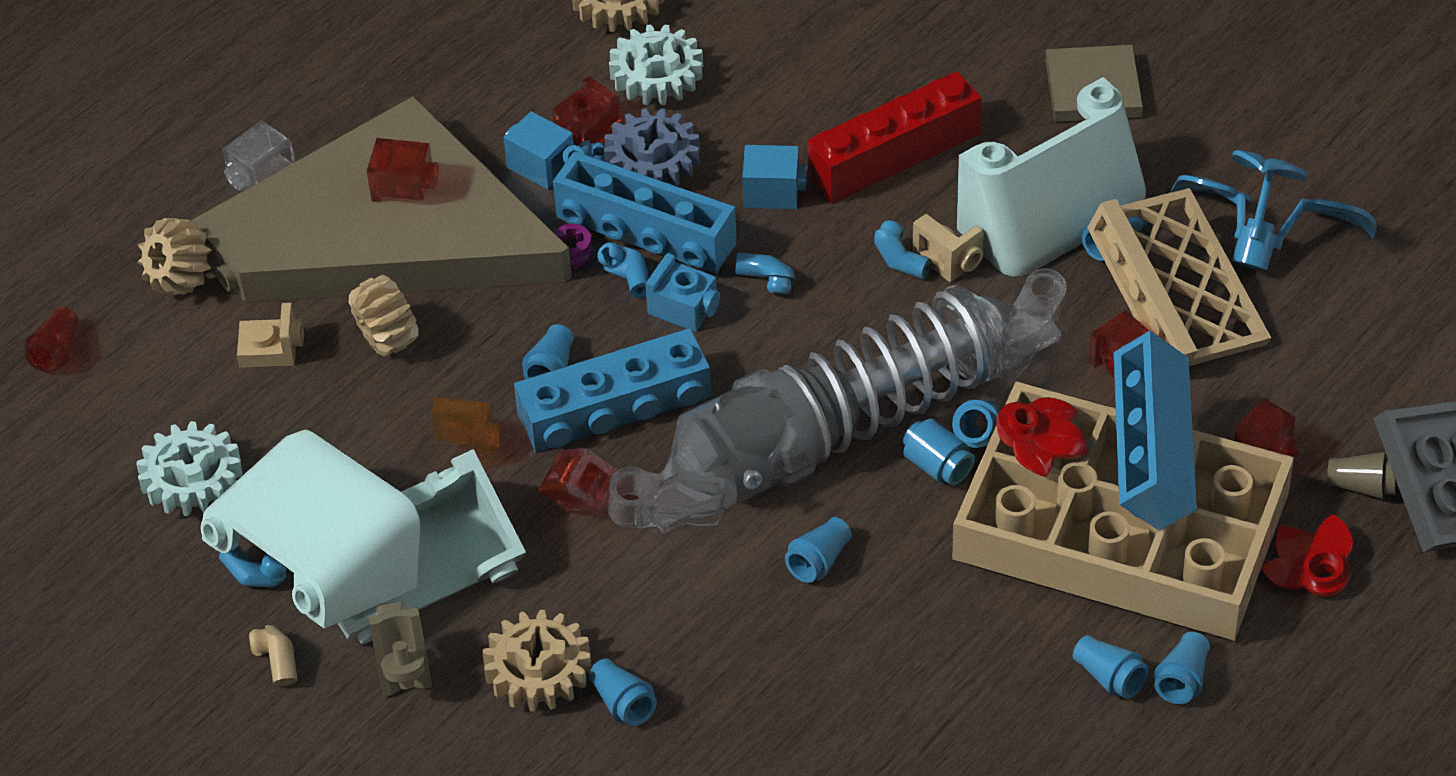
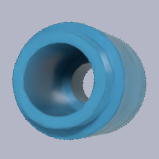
[952,399,1002,448]
[903,419,975,486]

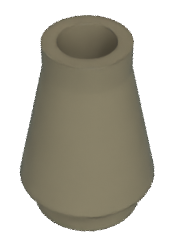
[1327,452,1399,499]

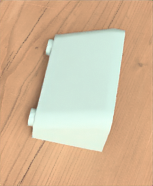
[957,77,1146,277]
[201,430,420,629]
[338,449,526,645]

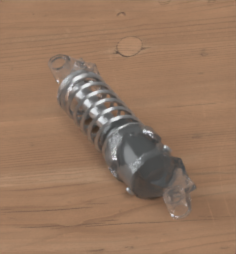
[608,268,1067,534]

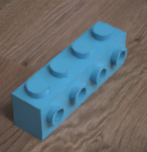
[553,151,737,274]
[514,328,712,453]
[1114,331,1197,531]

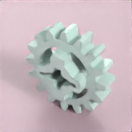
[609,25,703,105]
[136,421,243,516]

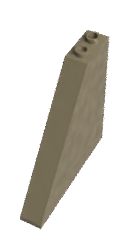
[190,97,572,303]

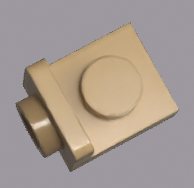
[912,214,984,283]
[237,303,304,368]

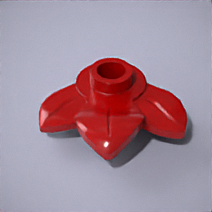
[996,397,1089,477]
[1261,515,1353,597]

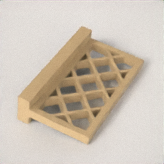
[1087,188,1271,366]

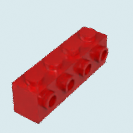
[807,71,982,204]

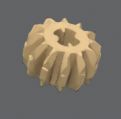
[137,218,212,295]
[348,274,419,357]

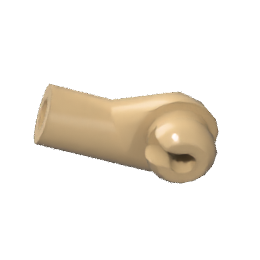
[249,625,298,686]

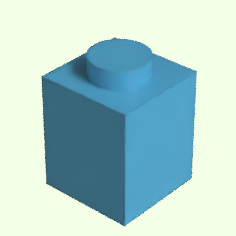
[503,111,574,190]
[742,145,807,209]

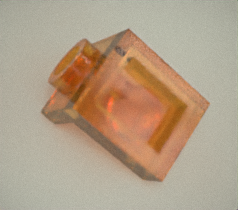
[431,397,500,467]

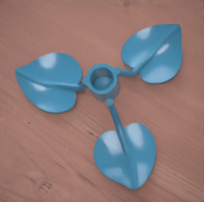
[1171,150,1377,271]

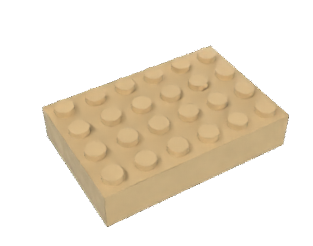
[952,381,1294,641]

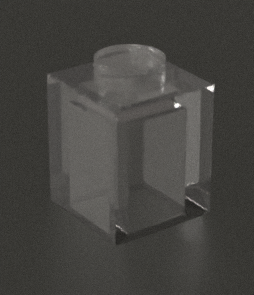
[222,120,295,191]

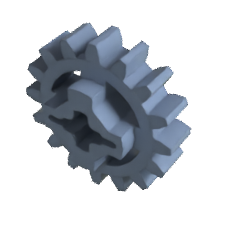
[604,109,700,187]

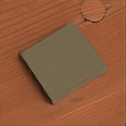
[1045,45,1143,122]

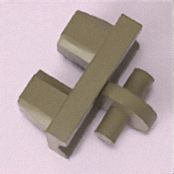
[368,601,432,697]

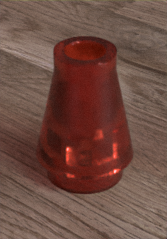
[25,307,78,372]

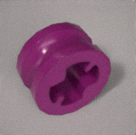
[553,224,593,269]

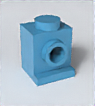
[645,253,720,332]

